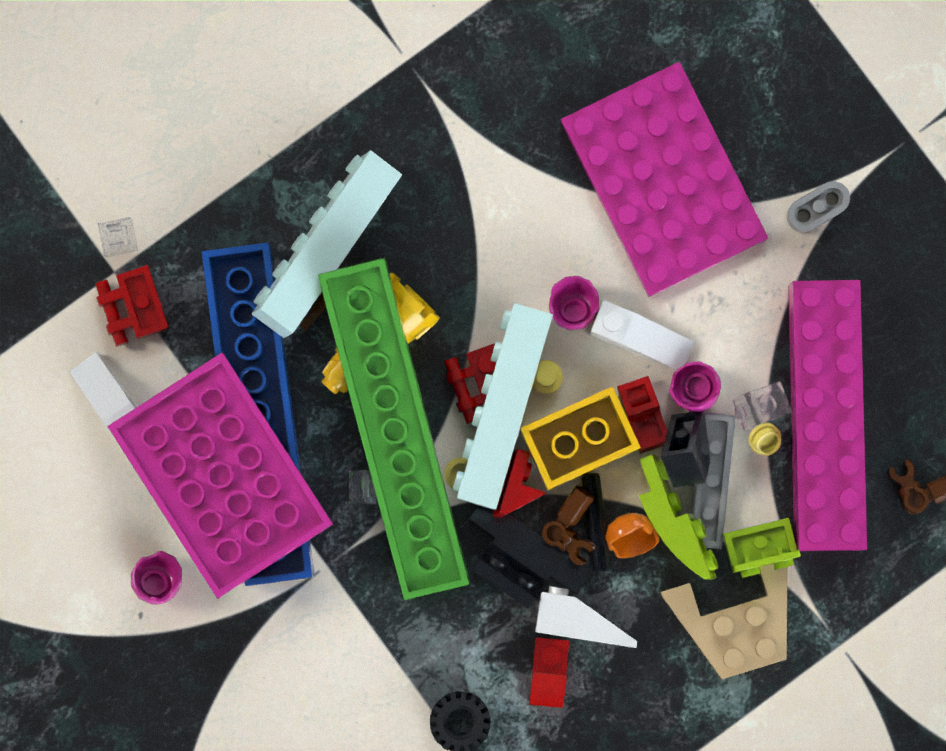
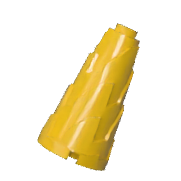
[321,272,440,394]

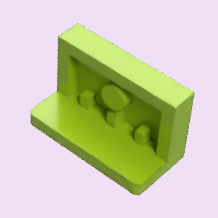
[722,518,801,578]

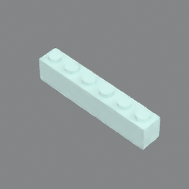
[252,150,402,338]
[452,303,553,510]

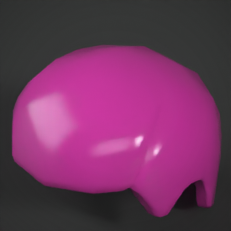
[549,276,599,330]
[669,361,721,412]
[131,551,182,605]

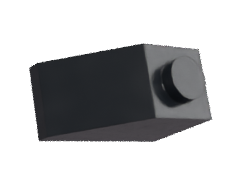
[661,411,710,488]

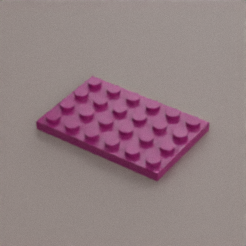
[560,61,768,298]
[107,352,333,599]

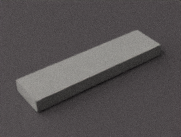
[691,412,736,549]

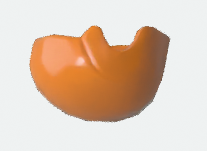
[605,513,660,558]

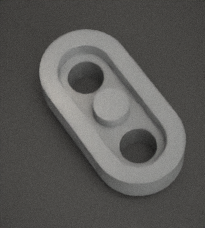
[787,181,850,233]

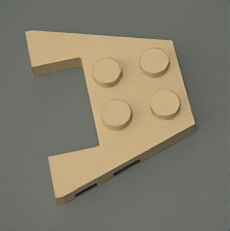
[660,564,788,679]

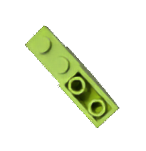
[639,455,718,580]

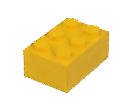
[520,386,641,491]

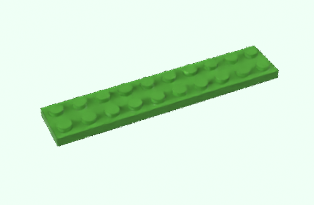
[318,257,470,600]

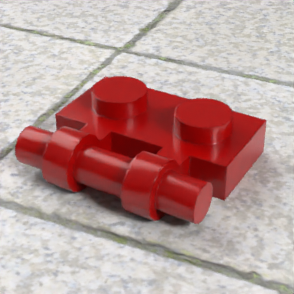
[95,265,170,347]
[444,343,496,424]

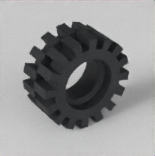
[430,691,491,751]

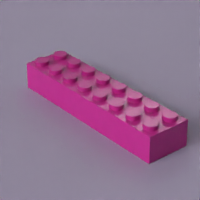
[788,280,867,551]

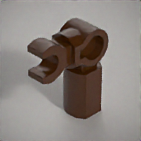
[888,460,946,515]
[542,485,597,566]

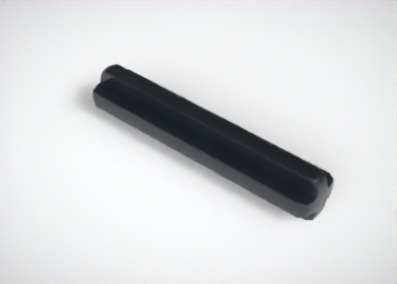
[582,473,611,572]

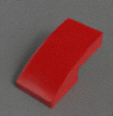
[617,376,667,454]

